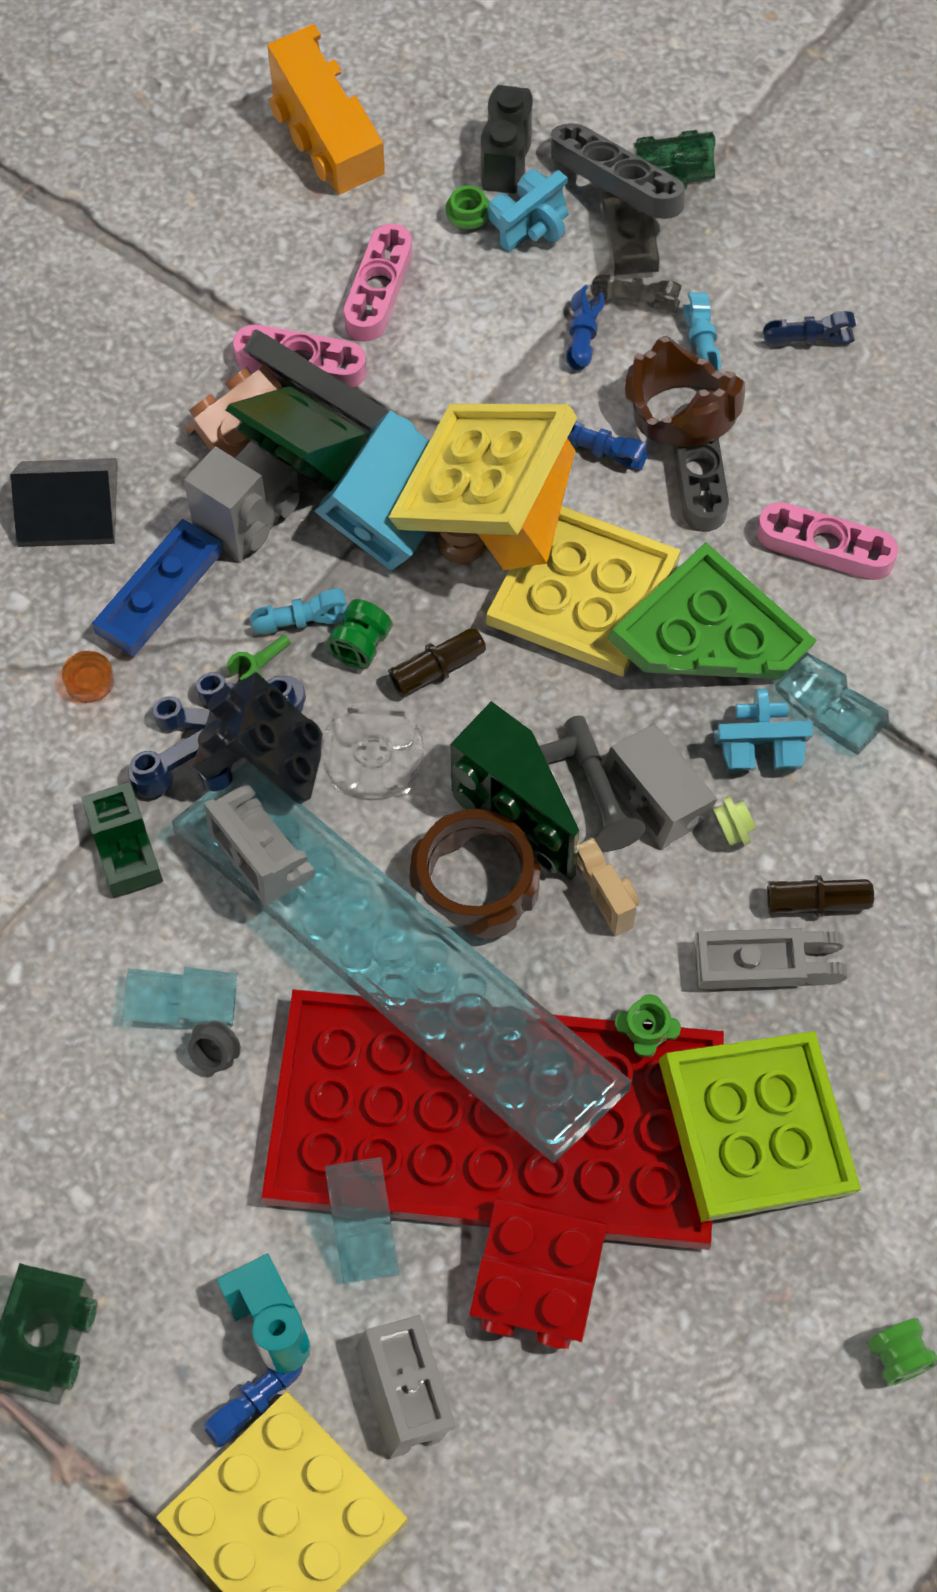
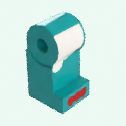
[216,1253,311,1373]

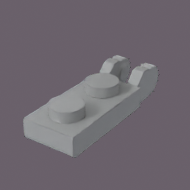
[694,928,848,989]

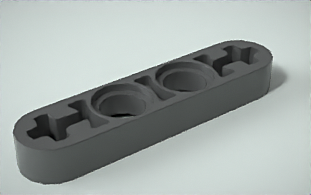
[551,123,685,219]
[243,330,388,431]

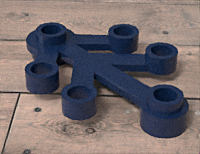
[128,672,306,798]

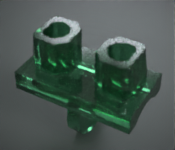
[633,129,716,190]

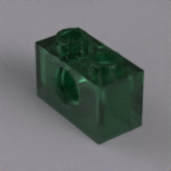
[0,1263,98,1404]

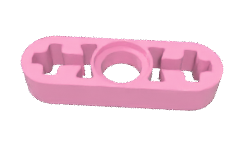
[344,224,412,341]
[233,325,367,388]
[757,502,898,580]

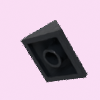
[10,458,118,547]

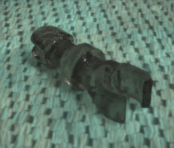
[590,274,682,315]

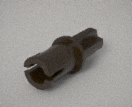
[388,629,486,698]
[767,875,874,917]

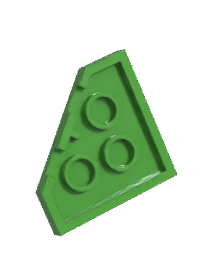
[607,542,817,679]

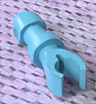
[683,292,721,371]
[250,588,346,634]

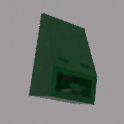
[225,386,369,492]
[450,701,580,880]

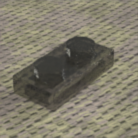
[602,192,660,276]

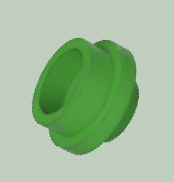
[446,185,490,229]

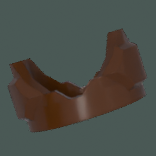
[625,336,745,447]
[409,809,541,940]

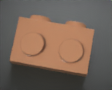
[183,364,283,458]

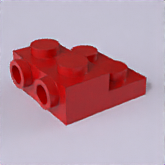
[469,1197,608,1349]

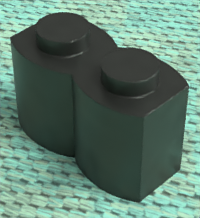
[481,85,533,194]

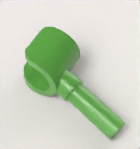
[227,635,291,682]

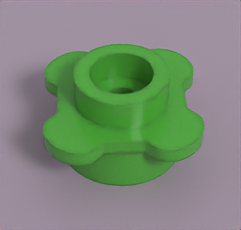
[615,994,681,1057]

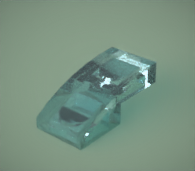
[775,652,889,755]
[121,967,238,1030]
[325,1157,400,1284]

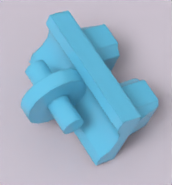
[488,168,569,253]
[714,689,813,772]

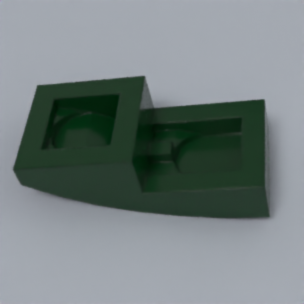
[81,781,163,898]

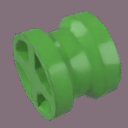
[866,1318,937,1386]

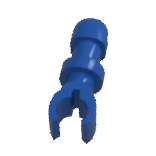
[566,285,604,371]
[567,422,648,470]
[204,1366,303,1448]

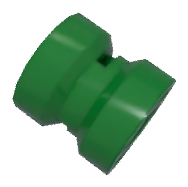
[326,599,393,669]

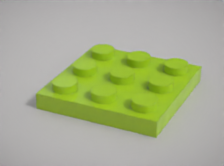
[659,1031,861,1222]

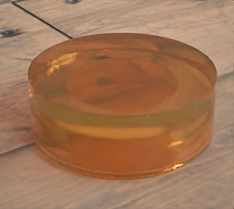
[62,651,114,703]

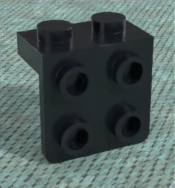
[193,672,325,804]

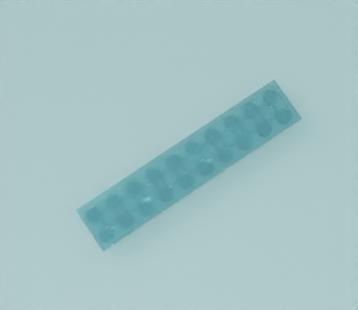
[172,760,631,1164]

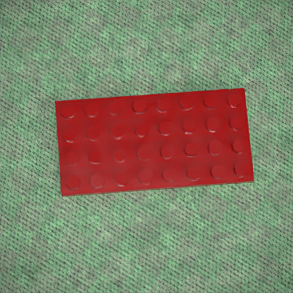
[261,989,724,1250]

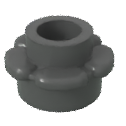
[188,1020,241,1073]

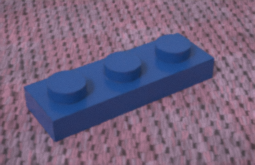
[92,518,223,657]

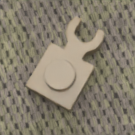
[576,838,639,937]

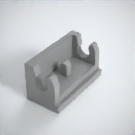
[603,723,717,850]
[204,785,315,906]
[355,1315,456,1459]

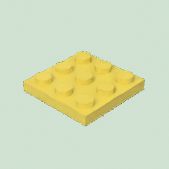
[389,404,577,535]
[486,506,681,677]
[156,1391,409,1592]

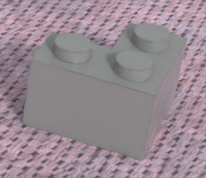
[184,442,300,563]

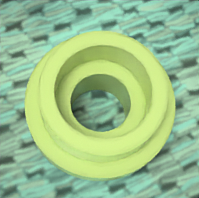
[713,795,756,846]

